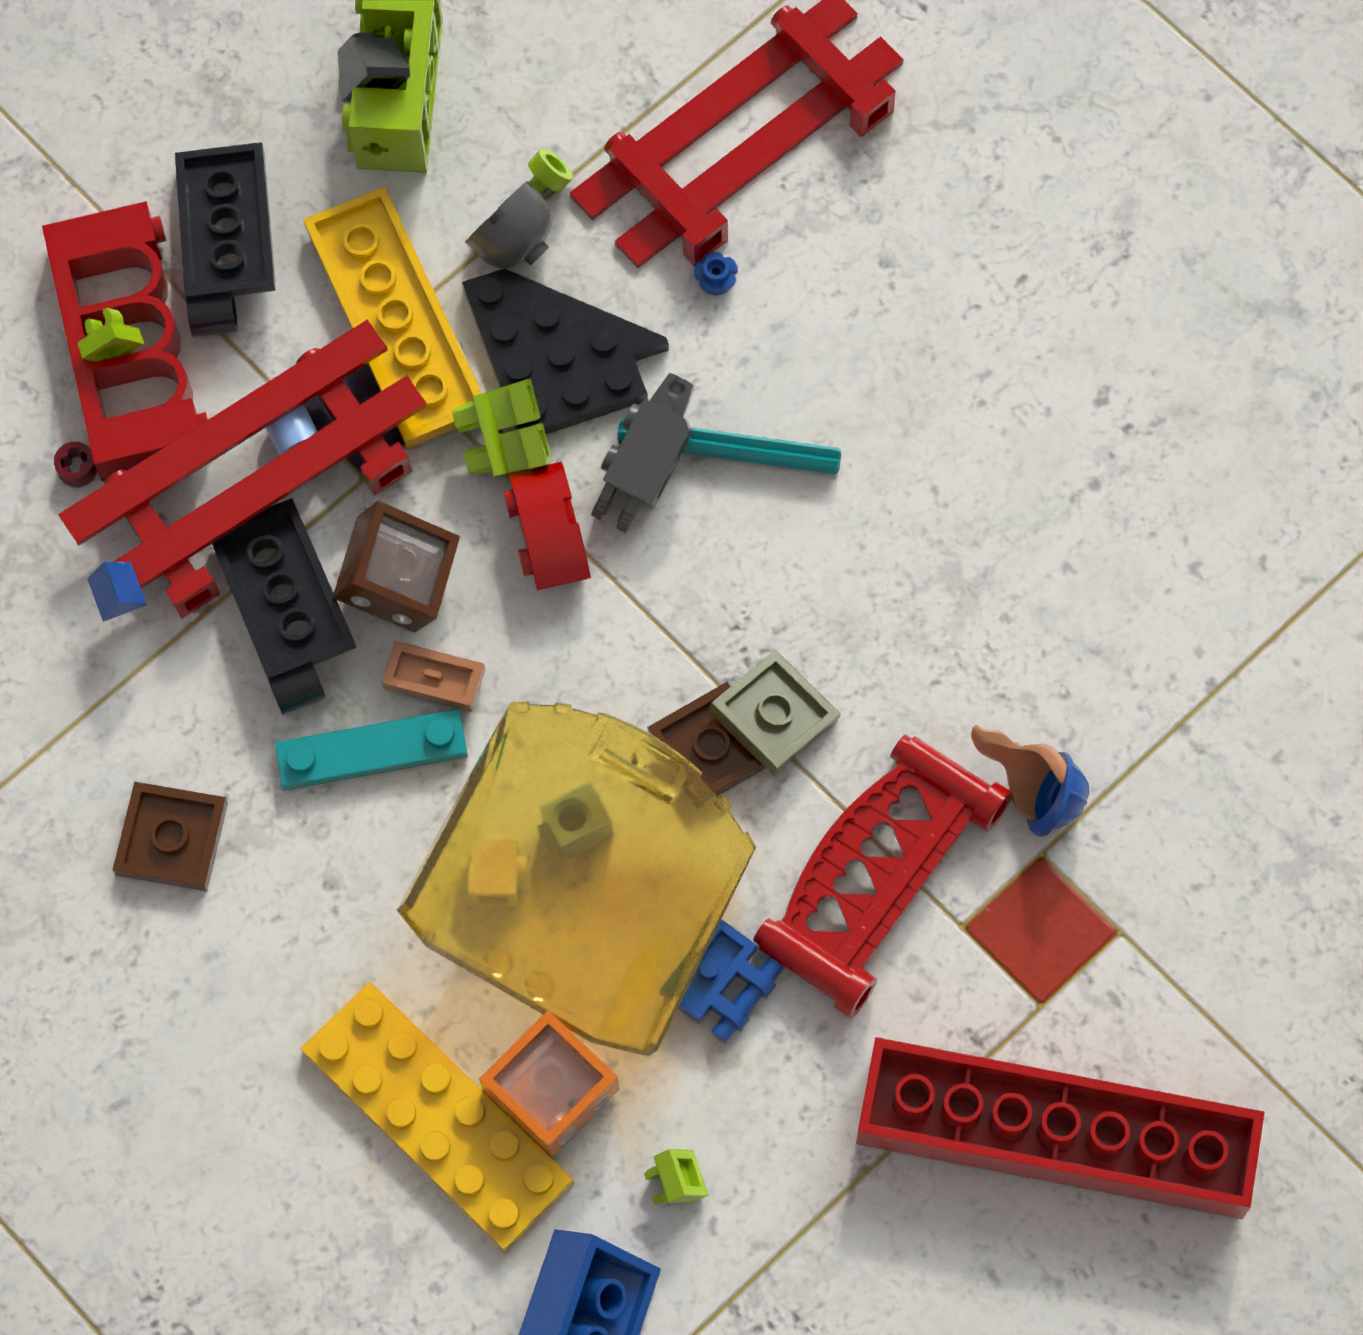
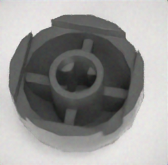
[465,181,552,268]

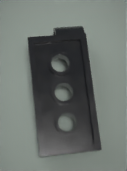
[175,142,276,337]
[212,498,357,715]

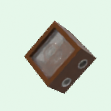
[332,501,460,633]

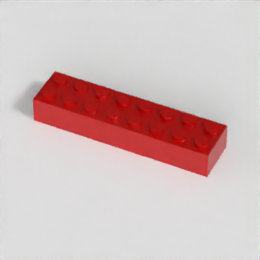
[856,1037,1265,1219]

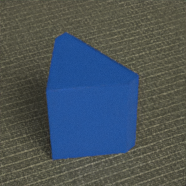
[87,562,147,622]

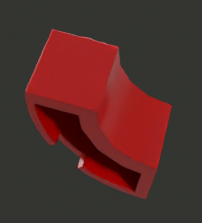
[503,461,591,591]

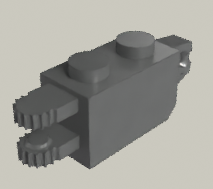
[591,373,695,533]

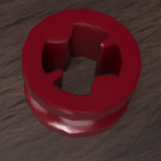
[53,442,97,488]

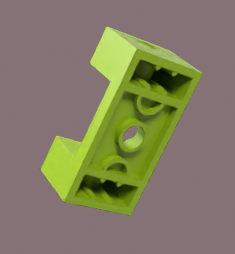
[342,0,443,173]

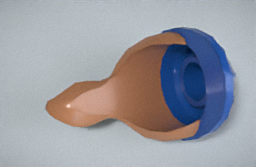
[971,725,1089,837]

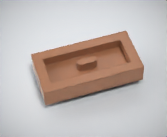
[382,641,485,712]

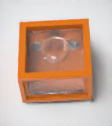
[479,1010,620,1158]

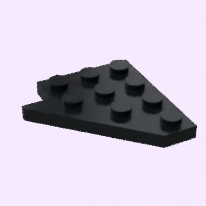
[462,268,669,435]

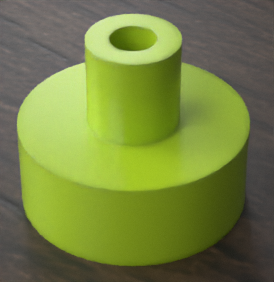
[528,148,573,194]

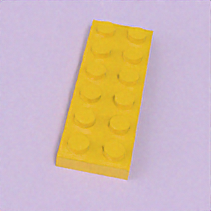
[303,186,482,449]
[300,981,574,1253]

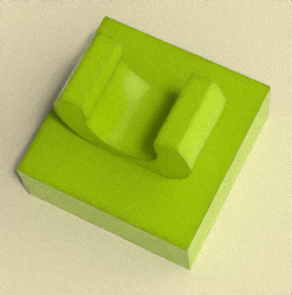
[77,308,144,362]
[644,1149,709,1204]

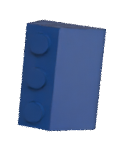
[518,1229,661,1335]

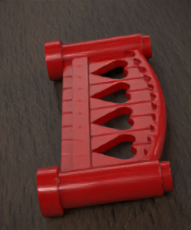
[753,734,1013,1019]

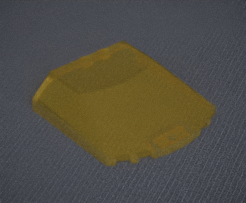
[397,701,756,1056]

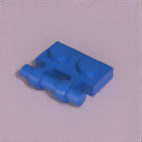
[661,918,784,1043]

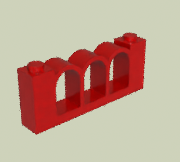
[42,201,208,482]

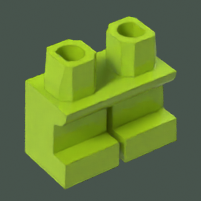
[452,379,553,476]

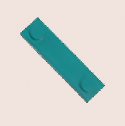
[275,709,468,791]

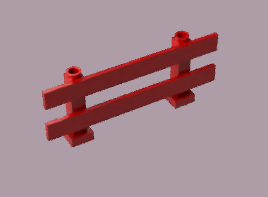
[569,0,904,268]
[58,319,427,619]

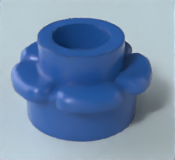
[694,252,738,295]

